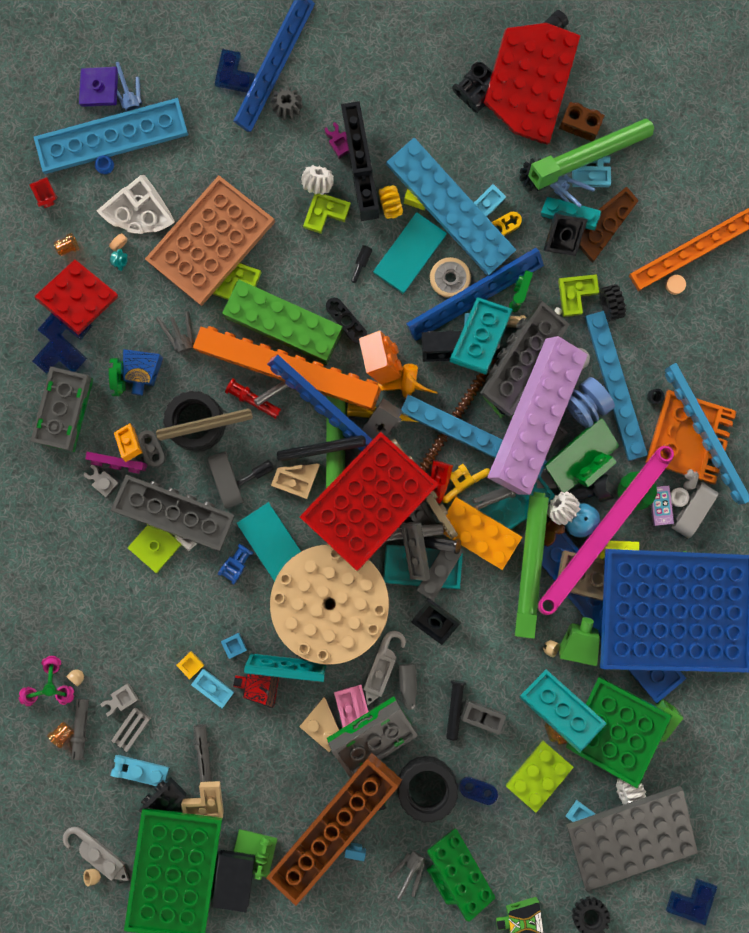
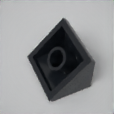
[543,211,588,256]
[411,598,461,645]

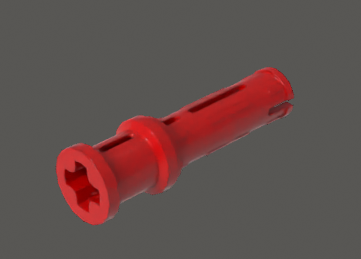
[225,378,281,419]

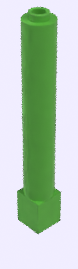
[528,119,654,190]
[326,372,346,488]
[515,492,549,639]

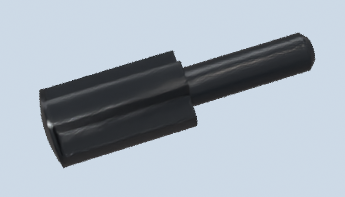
[351,245,372,283]
[237,460,274,486]

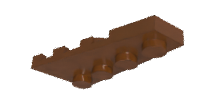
[579,187,639,263]

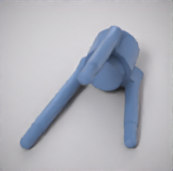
[116,62,142,111]
[550,175,595,207]

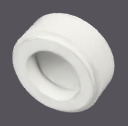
[670,488,690,507]

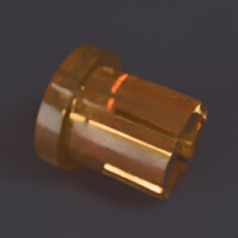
[54,233,79,256]
[47,721,74,748]

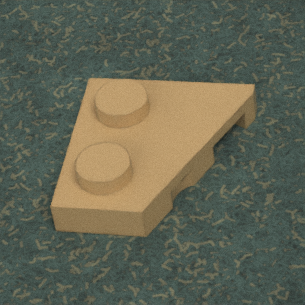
[271,463,320,499]
[299,697,339,752]

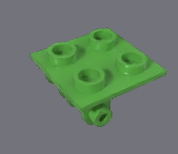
[234,829,278,880]

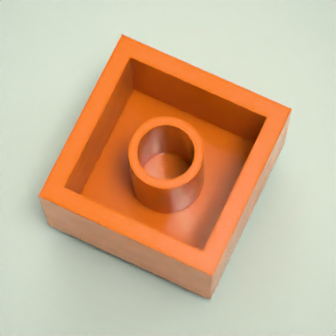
[359,331,403,385]

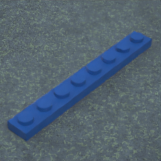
[233,0,315,132]
[406,248,544,341]
[267,355,372,451]

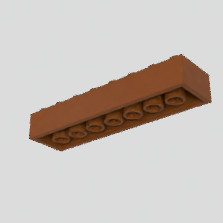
[266,753,402,906]

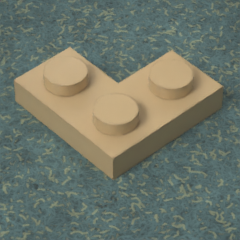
[181,781,224,818]

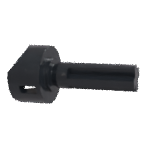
[557,474,614,502]

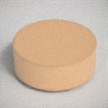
[109,233,127,251]
[666,275,686,295]

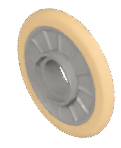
[430,257,471,298]

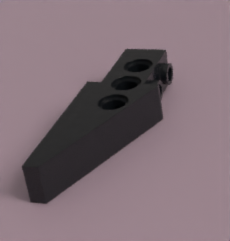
[341,101,379,221]

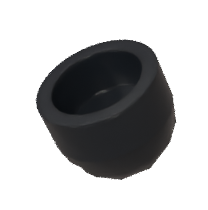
[647,389,664,404]

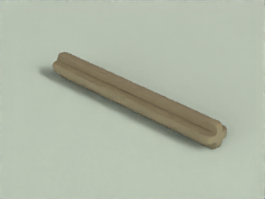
[156,408,253,441]

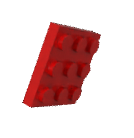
[35,260,118,335]

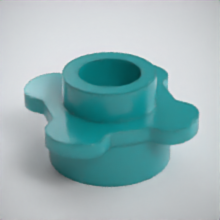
[110,249,128,271]

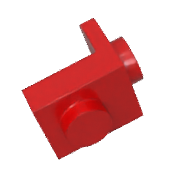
[29,177,57,208]

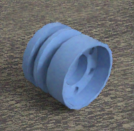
[567,377,615,428]

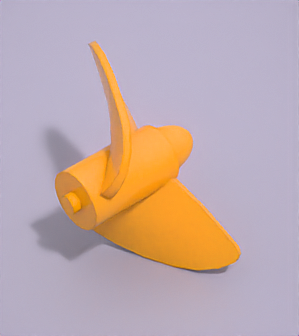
[378,364,438,398]

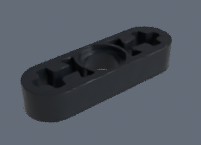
[326,297,367,344]

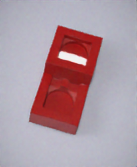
[431,461,453,504]

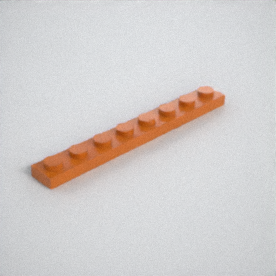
[629,208,749,291]

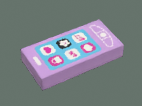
[651,486,674,526]

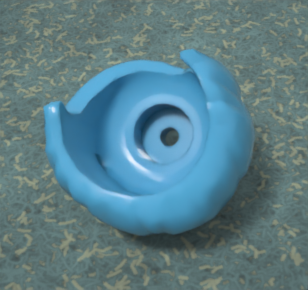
[565,503,601,537]

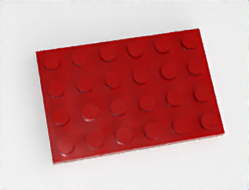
[300,432,439,572]

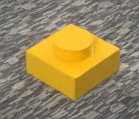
[176,651,204,680]

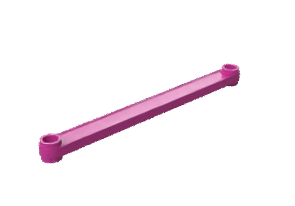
[538,446,674,615]

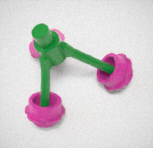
[18,656,74,706]

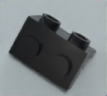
[139,777,187,812]

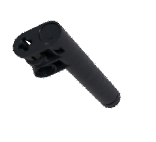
[452,10,569,113]

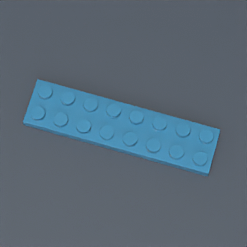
[34,98,188,174]
[386,138,516,276]

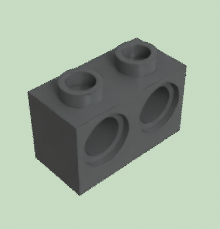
[460,699,506,735]

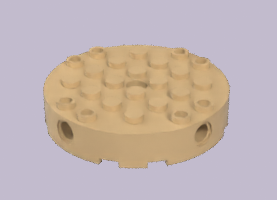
[270,545,389,664]

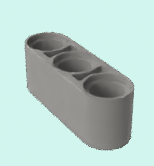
[672,482,718,539]

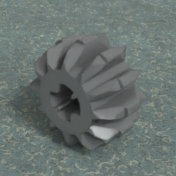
[271,86,303,120]

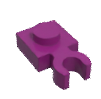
[325,122,349,158]

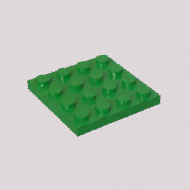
[566,677,673,788]

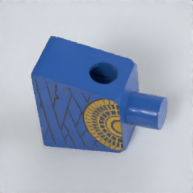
[123,349,163,396]

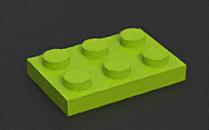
[505,741,574,813]

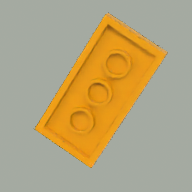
[440,497,522,570]

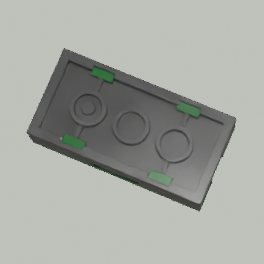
[31,366,94,452]
[327,696,418,778]

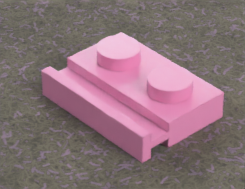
[334,684,368,728]

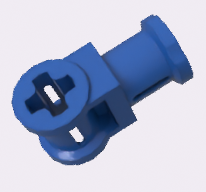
[218,544,253,585]

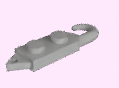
[363,631,406,705]
[63,827,129,881]

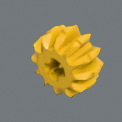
[378,185,403,219]

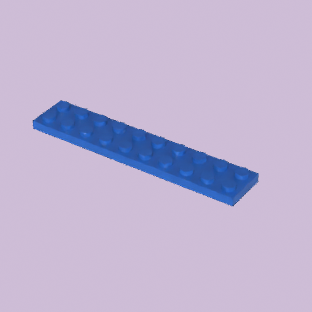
[542,532,686,703]

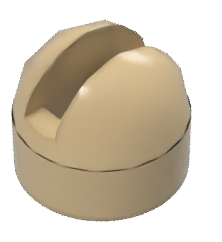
[543,640,560,658]
[66,670,84,687]
[83,869,101,886]

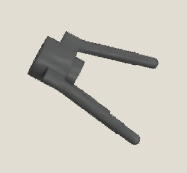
[156,311,194,353]
[389,851,426,901]

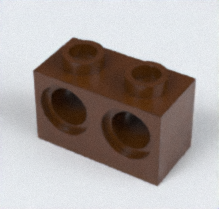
[559,102,605,142]

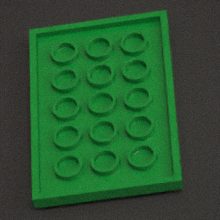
[124,808,222,933]

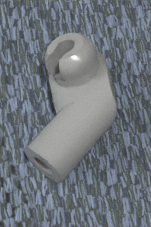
[683,469,699,490]

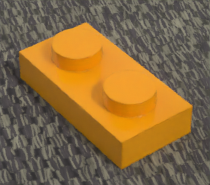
[114,423,142,462]

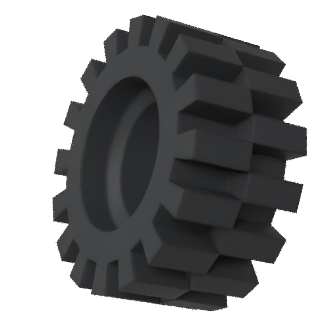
[599,284,626,321]
[572,897,610,933]

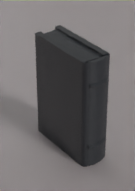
[211,850,256,913]

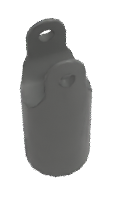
[399,663,417,710]

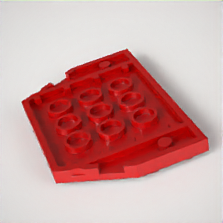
[484,23,581,145]

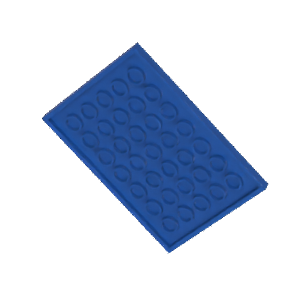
[600,549,749,672]

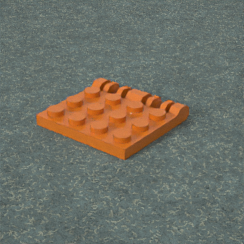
[645,390,736,485]

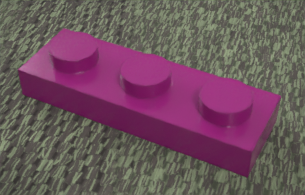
[85,452,147,474]

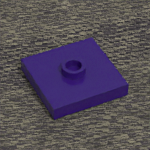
[79,67,118,107]

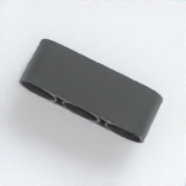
[207,451,244,509]

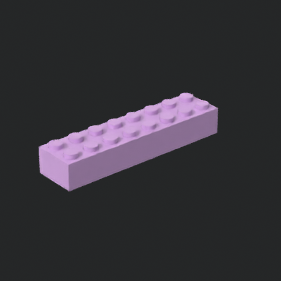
[487,336,588,495]

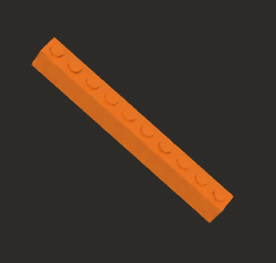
[193,326,381,411]

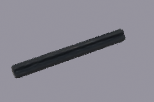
[277,435,366,461]

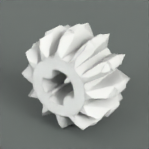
[301,165,334,195]
[547,492,581,525]
[616,778,646,805]

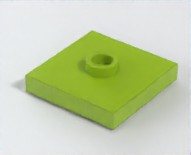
[128,525,182,573]

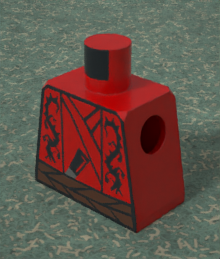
[233,674,279,708]

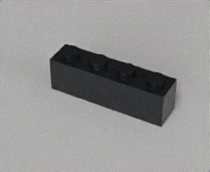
[422,330,500,362]

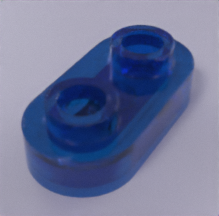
[459,776,498,805]

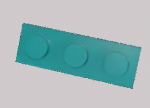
[541,197,601,231]

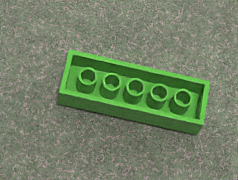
[222,279,343,364]

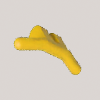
[442,464,490,503]

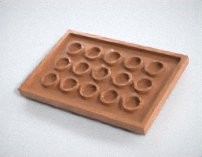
[145,175,275,306]

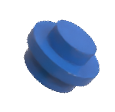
[95,155,114,175]

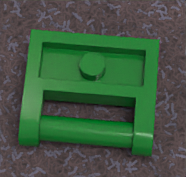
[509,270,533,312]

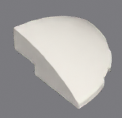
[97,175,175,234]

